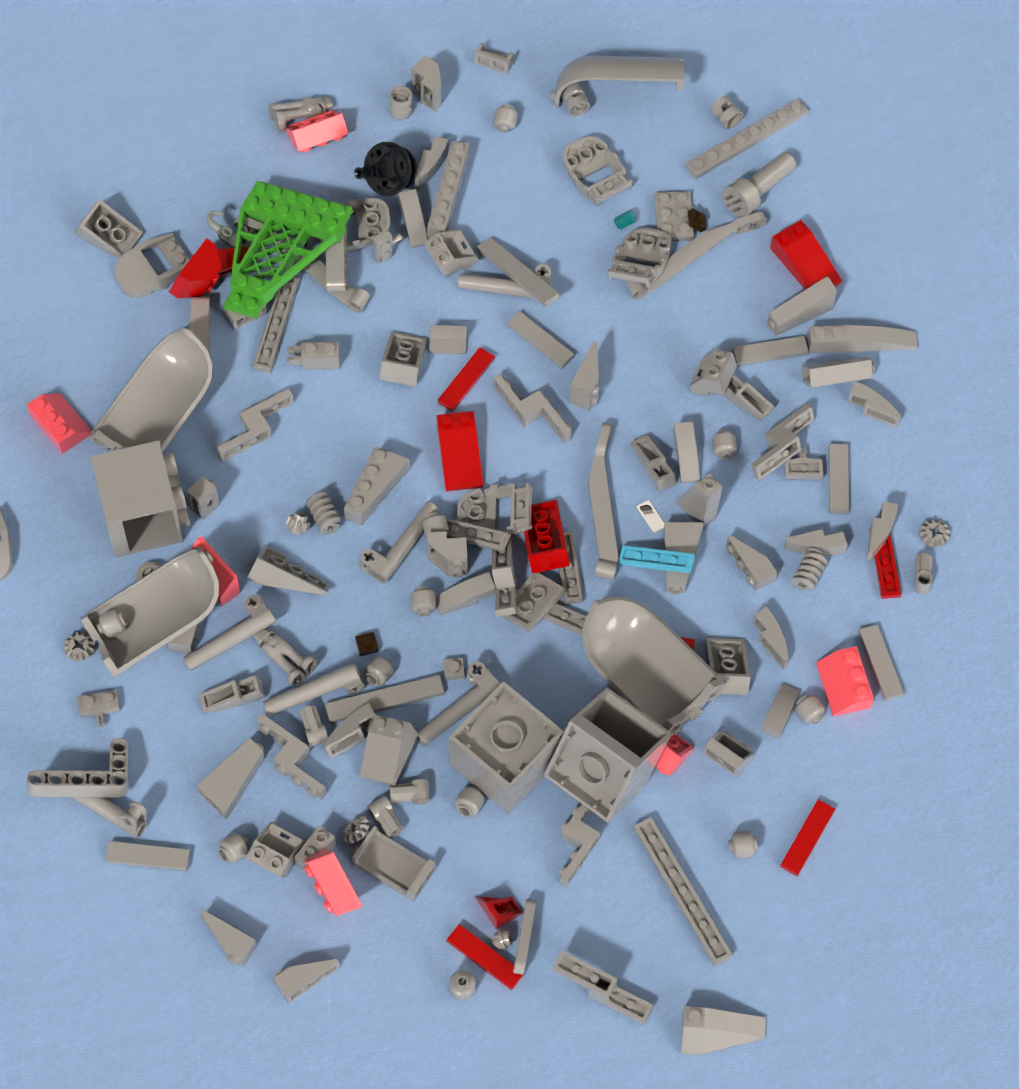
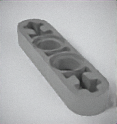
[513,899,536,975]

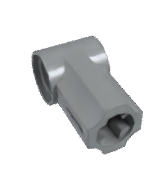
[913,553,933,594]
[299,705,328,747]
[390,779,430,804]
[367,796,403,838]

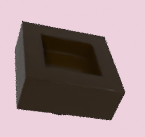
[687,208,706,232]
[355,632,379,656]

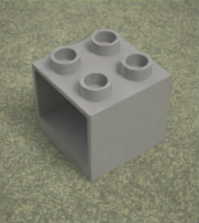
[90,440,190,558]
[449,681,564,815]
[544,688,672,823]

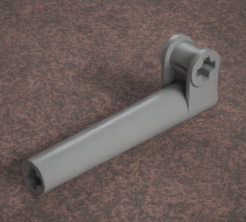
[458,264,551,299]
[360,502,439,584]
[183,595,276,671]
[417,661,500,746]
[263,663,365,716]
[56,783,147,838]

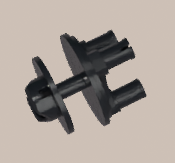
[354,142,417,196]

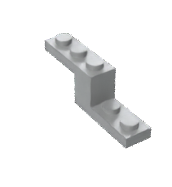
[493,374,572,443]
[217,389,293,462]
[751,404,815,481]
[492,537,516,617]
[257,713,327,800]
[559,804,600,888]
[552,950,653,1025]

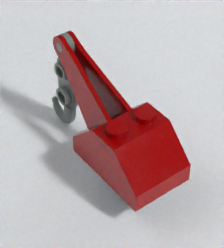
[169,210,261,299]

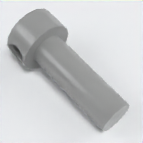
[722,152,796,217]

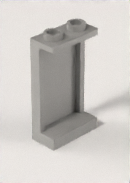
[351,826,436,902]

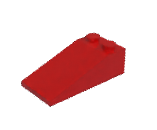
[770,220,842,290]
[436,411,483,492]
[524,499,570,574]

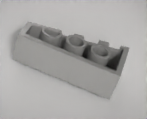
[344,446,410,525]

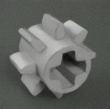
[285,512,311,535]

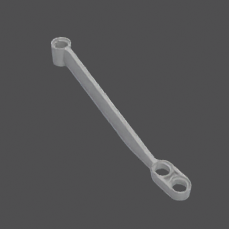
[626,212,767,299]
[233,215,370,313]
[588,423,619,580]

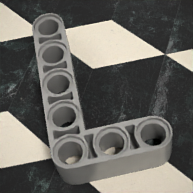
[27,738,128,798]

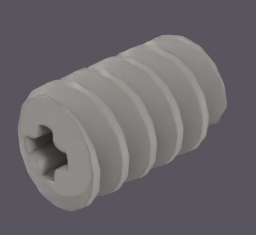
[306,492,341,535]
[791,548,828,590]

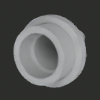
[492,929,513,950]

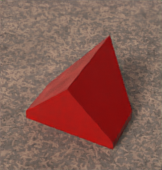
[475,896,523,930]

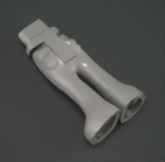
[268,96,333,132]
[254,628,318,687]

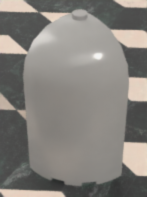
[551,56,685,106]
[88,327,212,452]
[81,547,219,677]
[582,597,726,736]

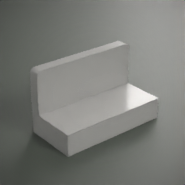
[429,325,467,354]

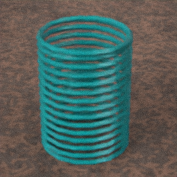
[614,210,636,230]

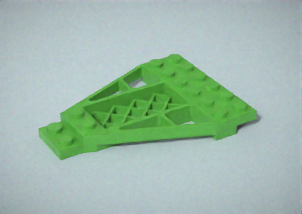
[223,181,353,319]

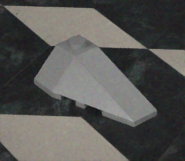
[248,545,330,595]
[681,1006,766,1055]

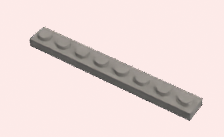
[685,98,808,179]
[633,817,733,967]

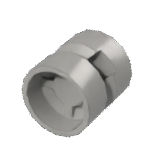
[561,83,590,116]
[389,86,412,119]
[710,96,743,129]

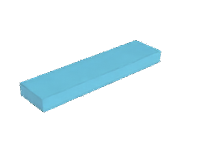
[618,545,695,574]

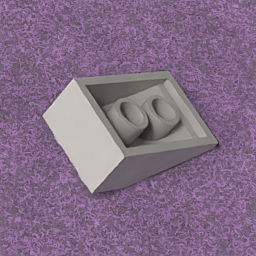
[74,199,143,259]
[379,331,427,386]
[569,341,600,411]
[706,638,751,695]
[360,715,418,786]

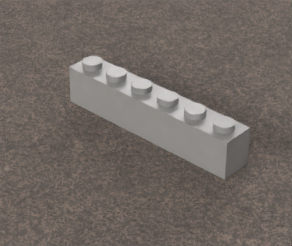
[427,140,469,239]

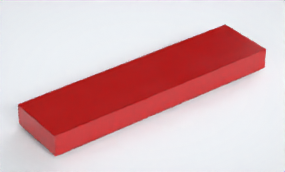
[438,347,495,412]
[869,527,901,599]
[780,799,835,877]
[446,924,524,991]

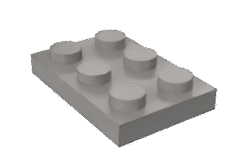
[654,192,694,241]
[502,573,566,633]

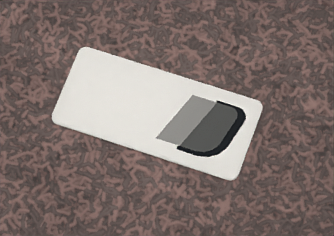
[636,500,664,533]

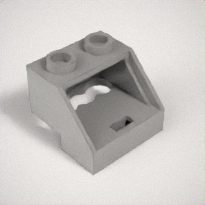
[412,55,441,112]
[424,229,479,278]
[689,349,737,396]
[427,531,467,577]
[703,730,754,778]
[246,822,306,877]

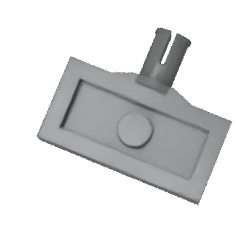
[373,231,403,264]
[784,447,823,479]
[77,690,120,727]

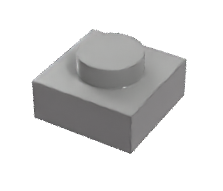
[443,658,465,681]

